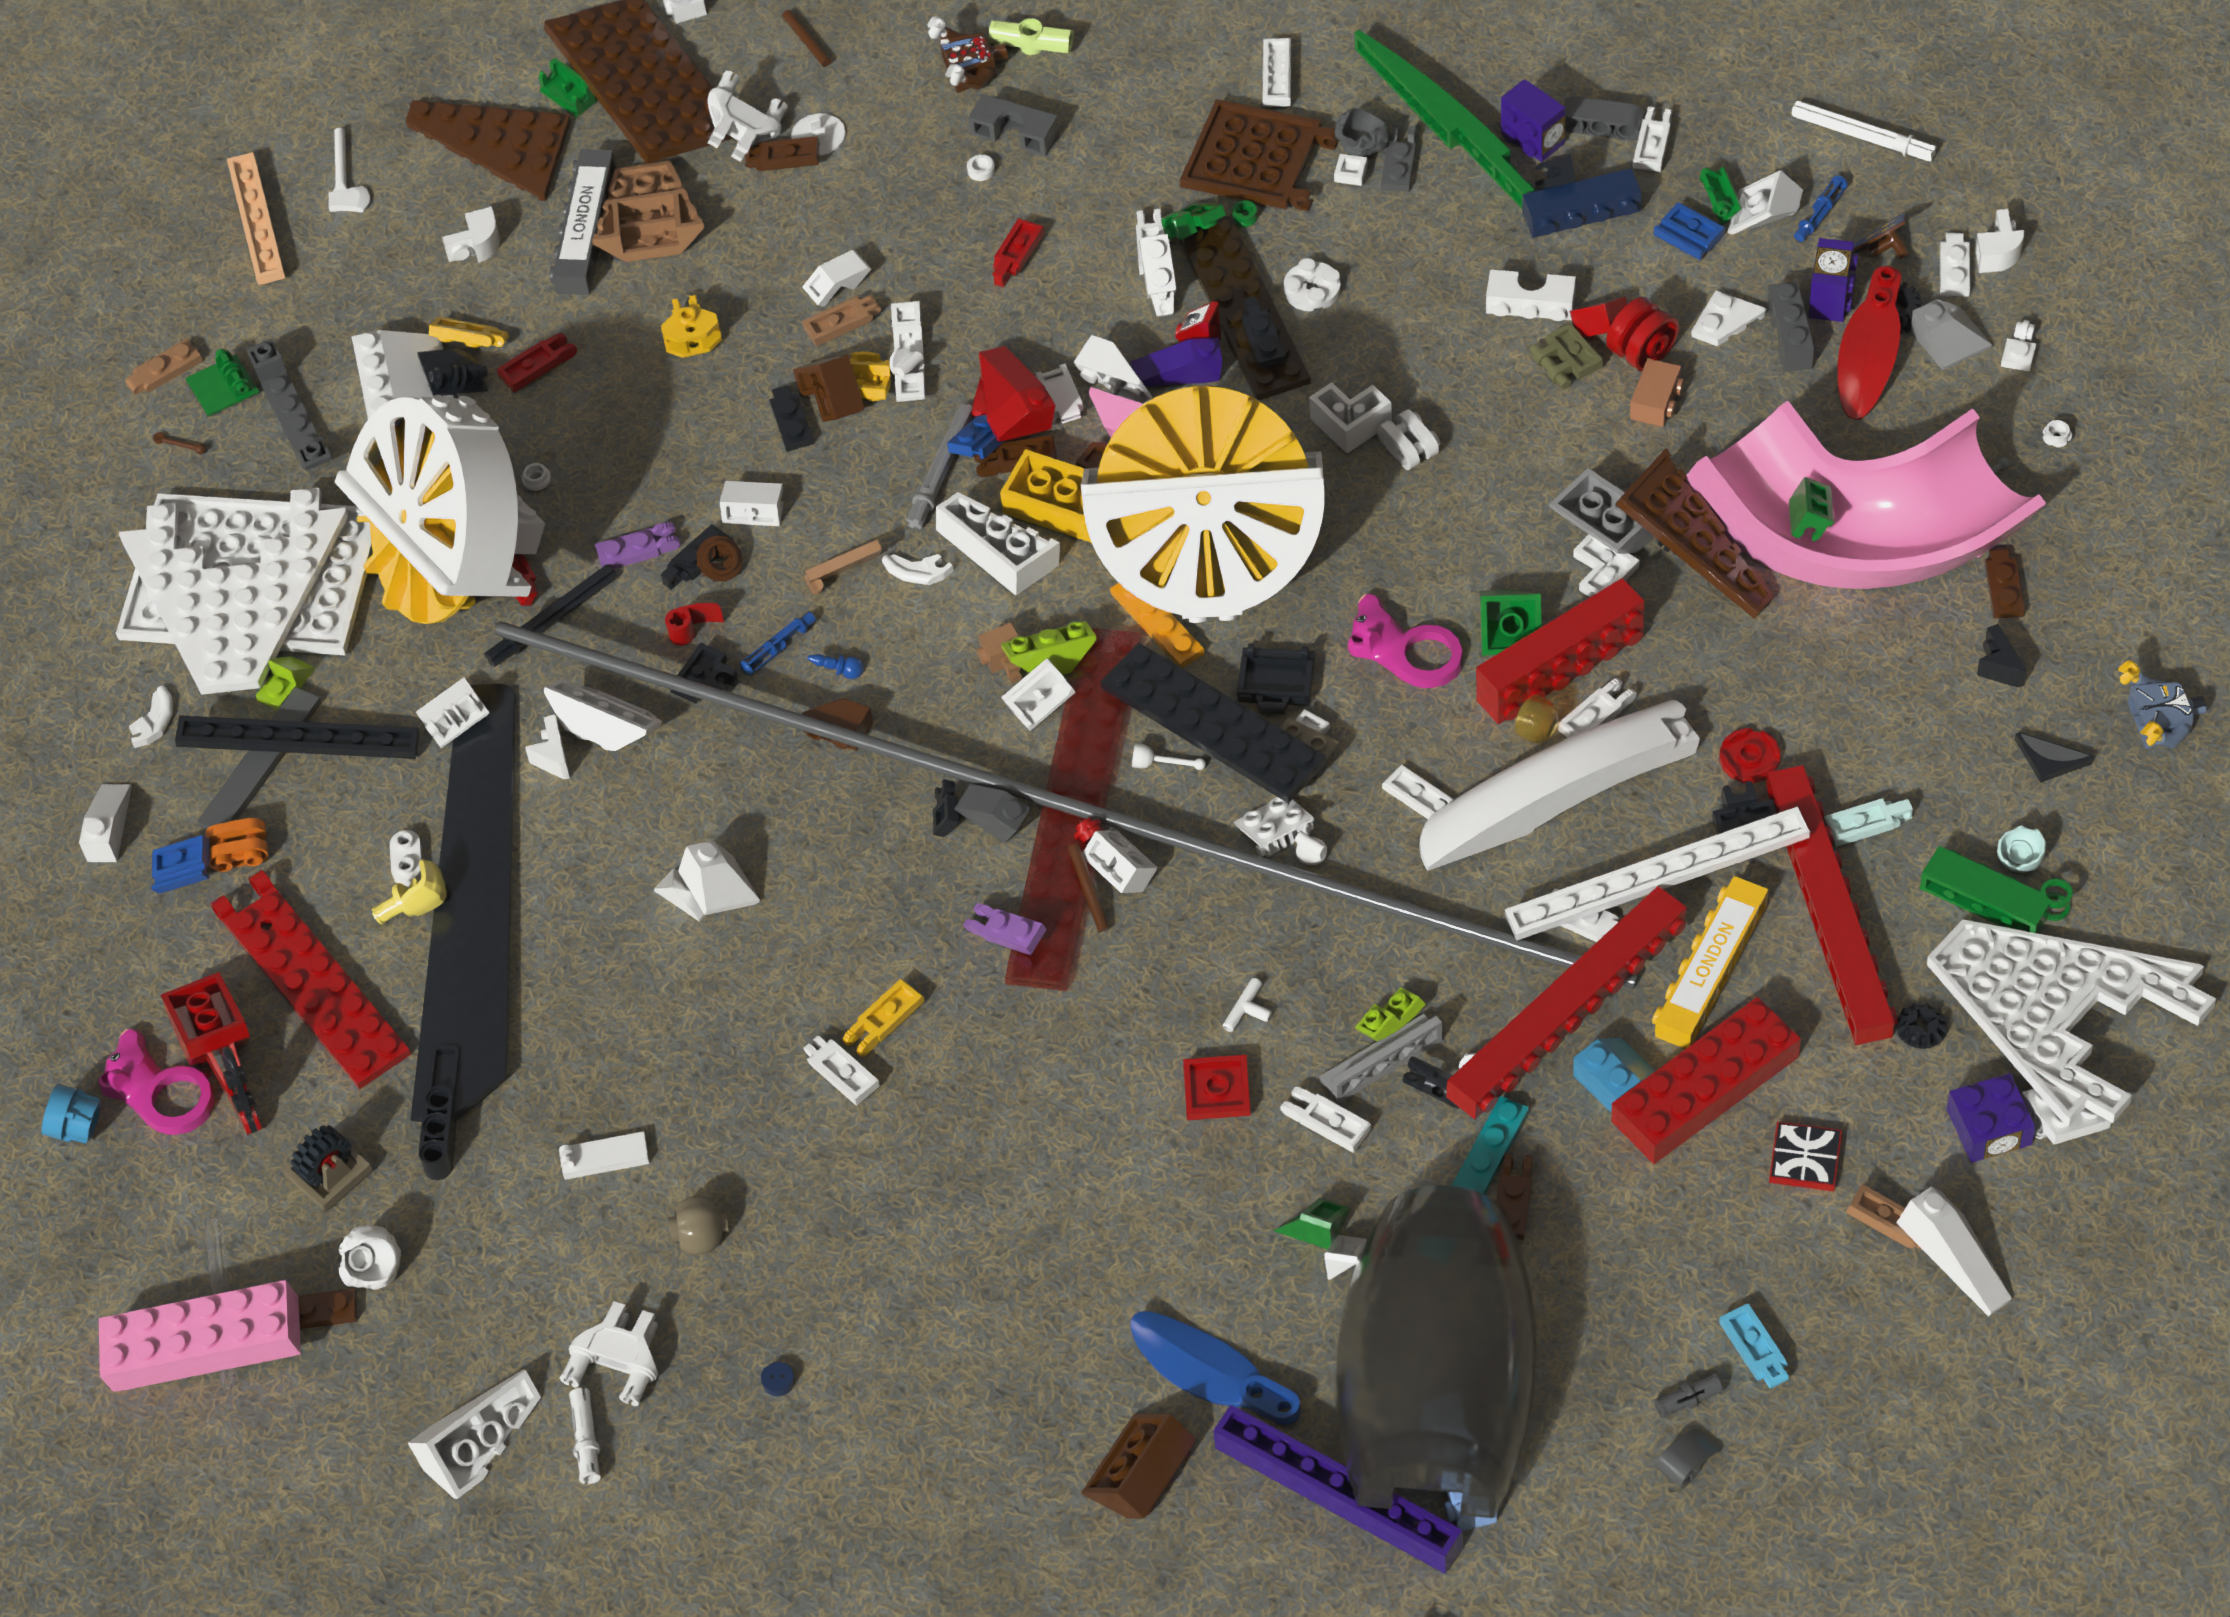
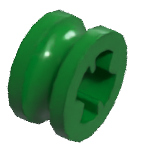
[1232,200,1257,228]

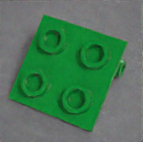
[185,349,259,417]

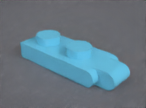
[1719,1303,1789,1389]

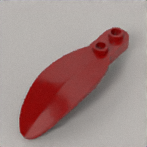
[1837,266,1901,420]

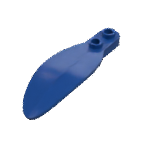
[1130,1311,1301,1425]

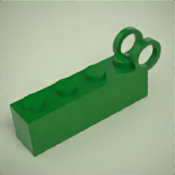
[1920,846,2073,933]

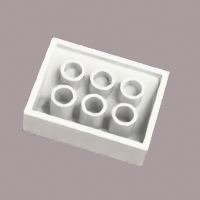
[351,330,454,419]

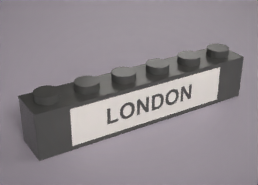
[549,149,617,295]

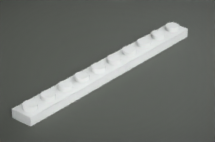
[1505,807,1810,941]

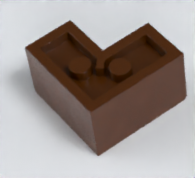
[793,355,864,422]

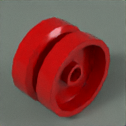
[1606,296,1679,372]

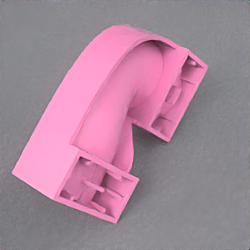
[1686,401,2046,589]

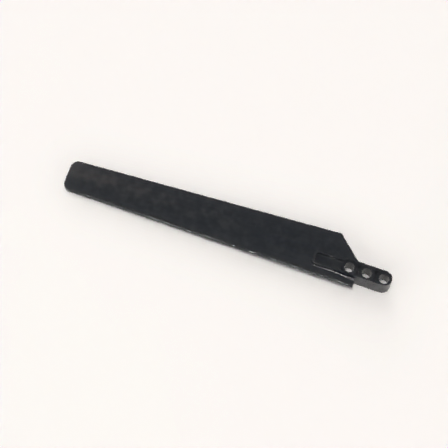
[410,684,516,1180]

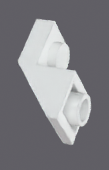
[803,250,871,307]

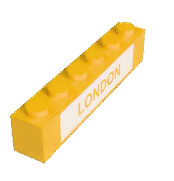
[1652,876,1769,1049]

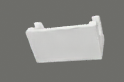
[719,481,784,526]
[1001,659,1076,731]

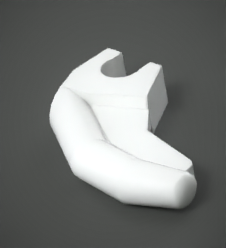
[882,554,954,585]
[129,686,173,748]

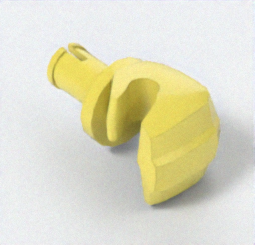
[372,859,447,925]

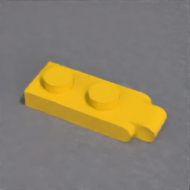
[429,316,509,347]

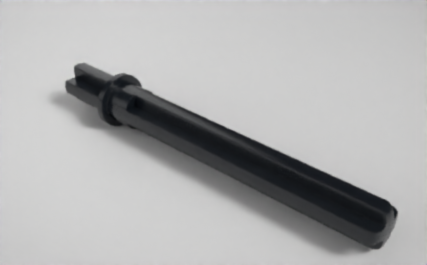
[484,565,617,667]

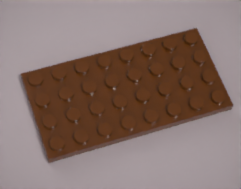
[544,0,734,164]

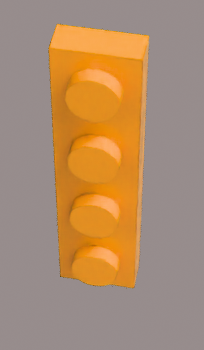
[1110,583,1205,668]

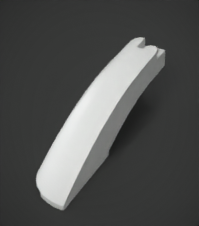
[1419,700,1700,871]

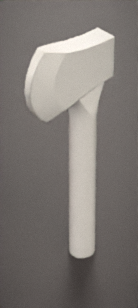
[328,128,371,212]

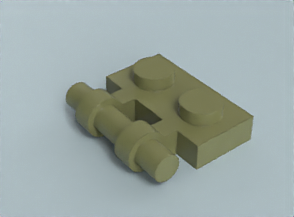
[1529,323,1603,389]

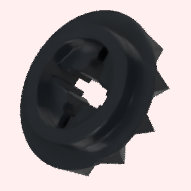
[1896,1002,1948,1049]

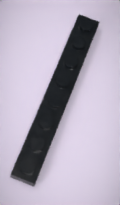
[175,715,419,759]

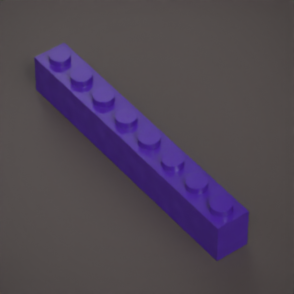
[1213,1405,1463,1574]

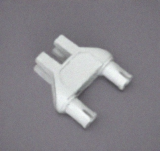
[708,71,788,162]
[560,1301,658,1406]

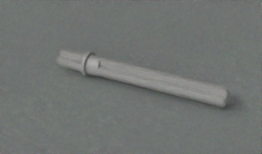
[906,403,973,529]

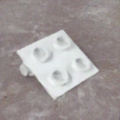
[416,677,490,748]
[1234,797,1314,857]

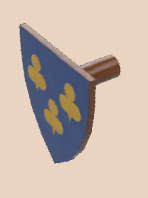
[1853,212,1909,259]

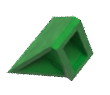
[1273,1198,1350,1249]

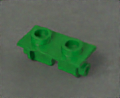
[1699,166,1742,225]

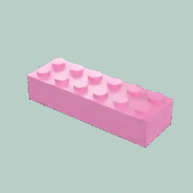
[99,1280,301,1392]

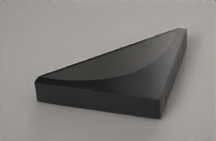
[2015,732,2093,783]

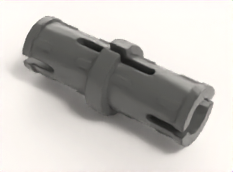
[1653,1373,1723,1419]

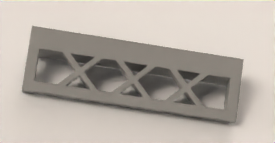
[1319,1014,1442,1104]

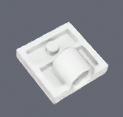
[2021,1089,2111,1145]

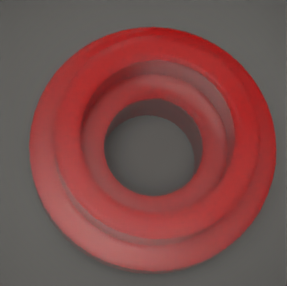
[1074,817,1103,845]

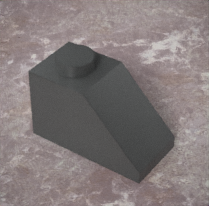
[954,784,1030,843]

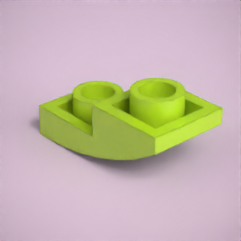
[1355,987,1426,1041]

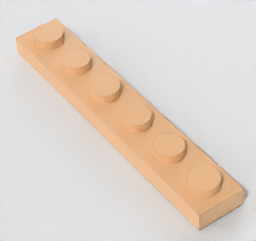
[227,152,285,286]

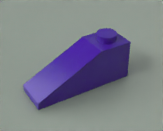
[1130,338,1222,386]

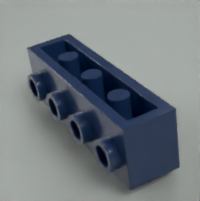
[1522,168,1642,238]

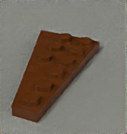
[1615,448,1774,619]

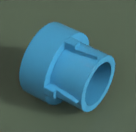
[41,1083,101,1144]

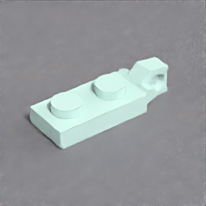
[1824,798,1913,847]

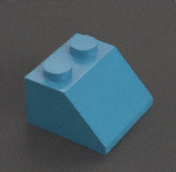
[1573,1037,1656,1113]

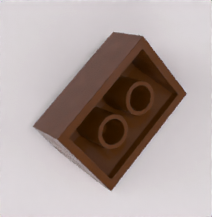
[1081,1414,1197,1519]

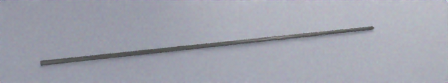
[496,621,1638,989]

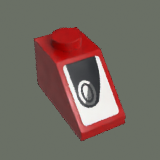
[1175,301,1221,343]

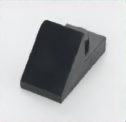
[1977,624,2026,688]

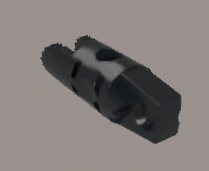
[1402,1056,1460,1109]

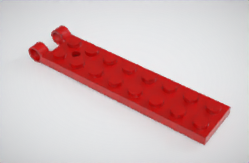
[210,870,411,1090]

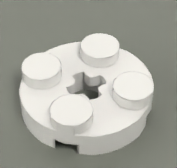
[1284,258,1340,311]

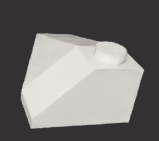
[1897,1186,2012,1317]
[408,1370,541,1499]

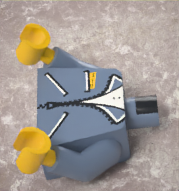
[2118,660,2206,749]

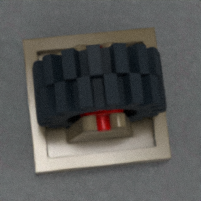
[282,1125,373,1212]

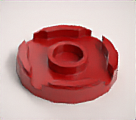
[1719,728,1781,783]

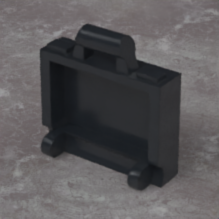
[1237,643,1315,714]

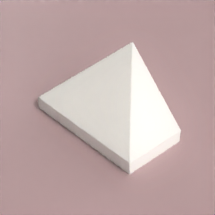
[654,868,706,922]
[1325,1235,1370,1280]

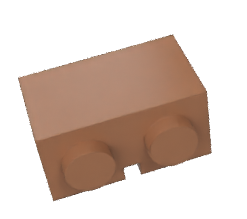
[1630,358,1685,427]

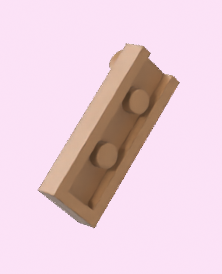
[803,539,882,595]

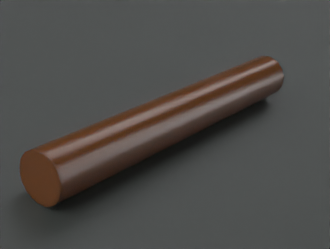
[782,10,832,67]
[1067,843,1110,933]

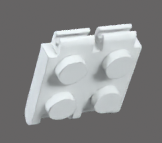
[1035,364,1083,427]

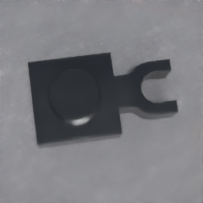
[933,779,961,837]

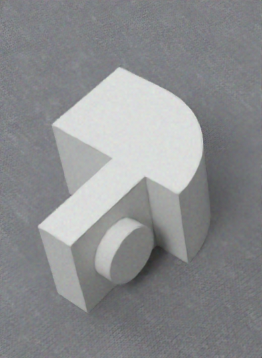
[442,207,500,263]
[1975,209,2024,273]

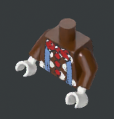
[927,16,1008,93]

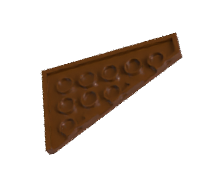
[405,100,571,201]

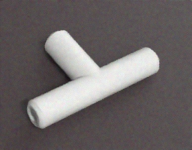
[1223,978,1272,1032]

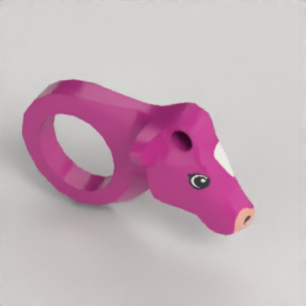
[1347,594,1463,688]
[98,1029,214,1135]

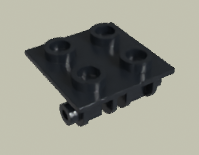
[417,347,488,396]

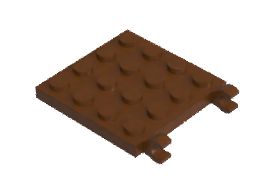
[1180,99,1338,211]

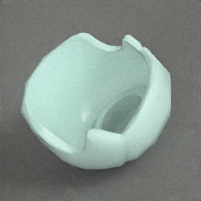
[1997,825,2046,873]

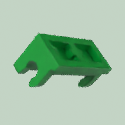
[539,58,596,118]
[1789,476,1834,541]

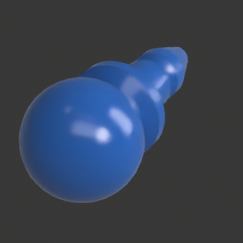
[807,654,864,679]

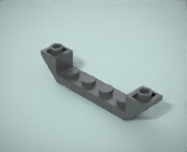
[246,339,332,471]

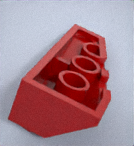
[978,346,1056,442]

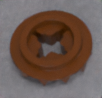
[696,536,743,582]

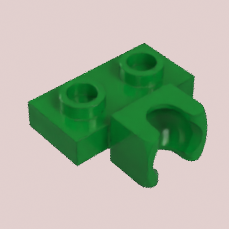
[1161,203,1226,240]

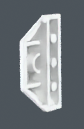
[544,678,662,751]

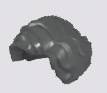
[1335,108,1390,157]

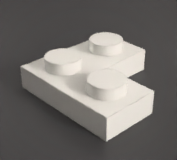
[1573,534,1639,597]

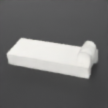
[559,1131,649,1180]

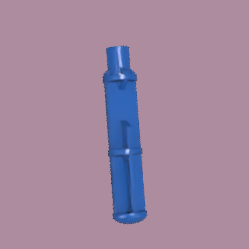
[1794,175,1848,242]
[740,612,816,676]

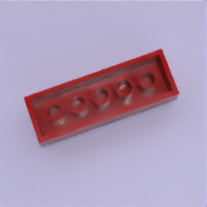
[1476,578,1645,725]
[1611,996,1801,1164]

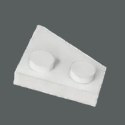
[1691,290,1766,346]

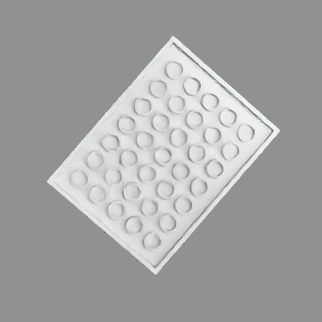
[116,493,373,656]

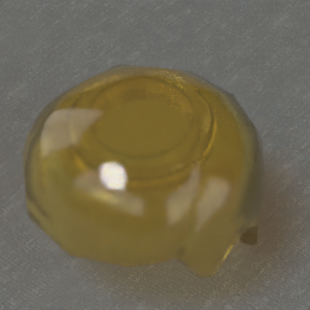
[1515,695,1559,744]

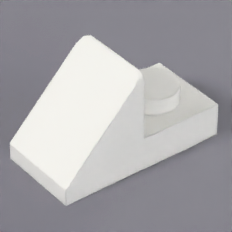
[525,715,570,779]

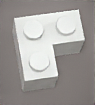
[1309,382,1392,453]

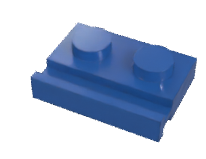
[1654,202,1725,260]
[947,415,1004,459]
[151,835,210,893]

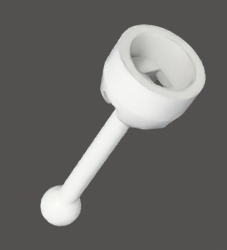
[1132,743,1206,770]

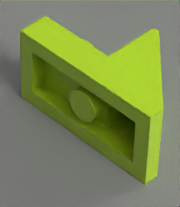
[255,656,315,711]

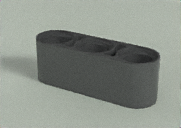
[1564,96,1644,141]

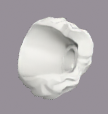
[338,1224,401,1290]

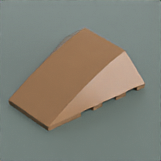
[592,161,704,262]

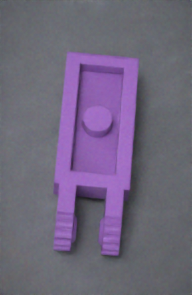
[595,522,680,569]
[963,903,1047,955]

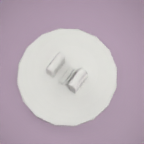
[791,113,846,156]

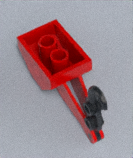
[161,972,262,1135]

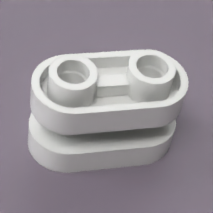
[1377,409,1440,470]

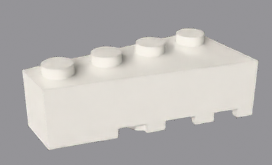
[936,492,1060,595]

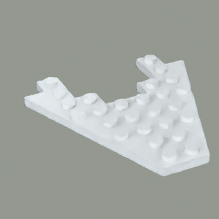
[119,488,348,694]
[1927,919,2216,1126]

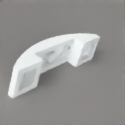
[891,301,925,402]

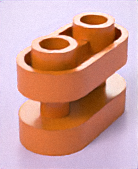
[205,818,268,872]

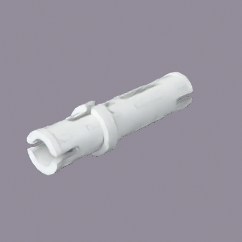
[569,1388,601,1484]

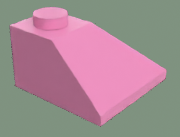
[1089,387,1142,439]

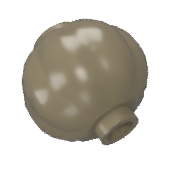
[668,1196,728,1256]

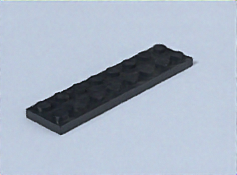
[1100,642,1327,803]

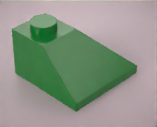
[1480,590,1542,656]

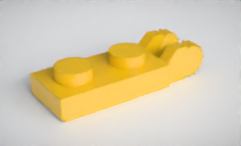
[842,979,925,1057]

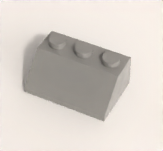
[1549,468,1654,554]

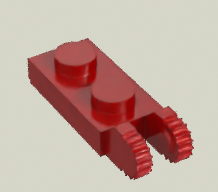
[497,333,578,393]

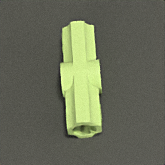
[988,18,1074,55]

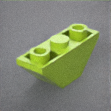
[1001,621,1096,675]

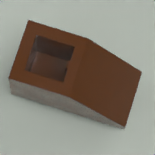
[802,698,873,751]

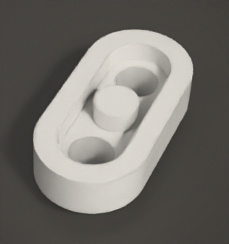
[390,830,422,886]

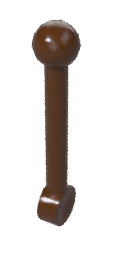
[153,432,207,455]

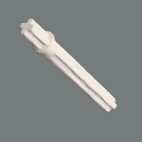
[1792,101,1937,162]

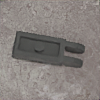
[1381,124,1417,192]

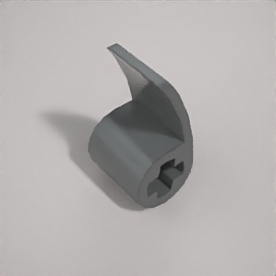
[1655,1428,1722,1489]

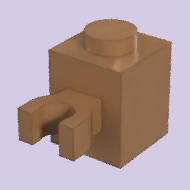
[976,623,1022,683]

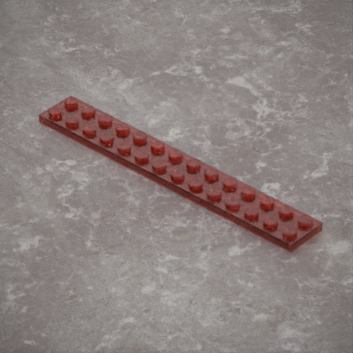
[1005,627,1141,991]

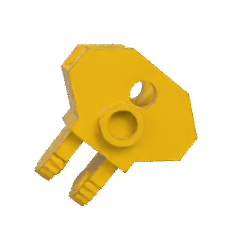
[661,295,722,358]

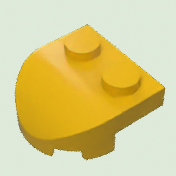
[850,352,891,401]

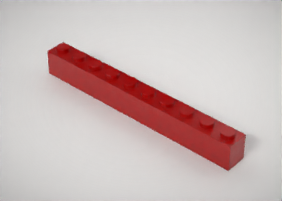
[1766,765,1898,1045]
[1446,886,1687,1119]

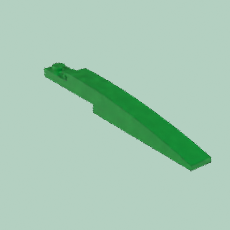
[1354,30,1535,209]

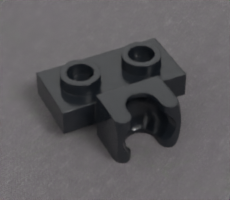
[670,643,738,704]
[1712,781,1778,835]

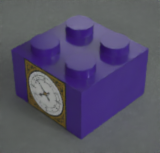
[1501,79,1565,162]
[1809,238,1858,322]
[1947,1073,2035,1163]

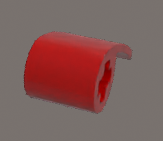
[665,603,724,646]

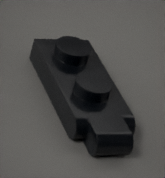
[769,385,814,452]

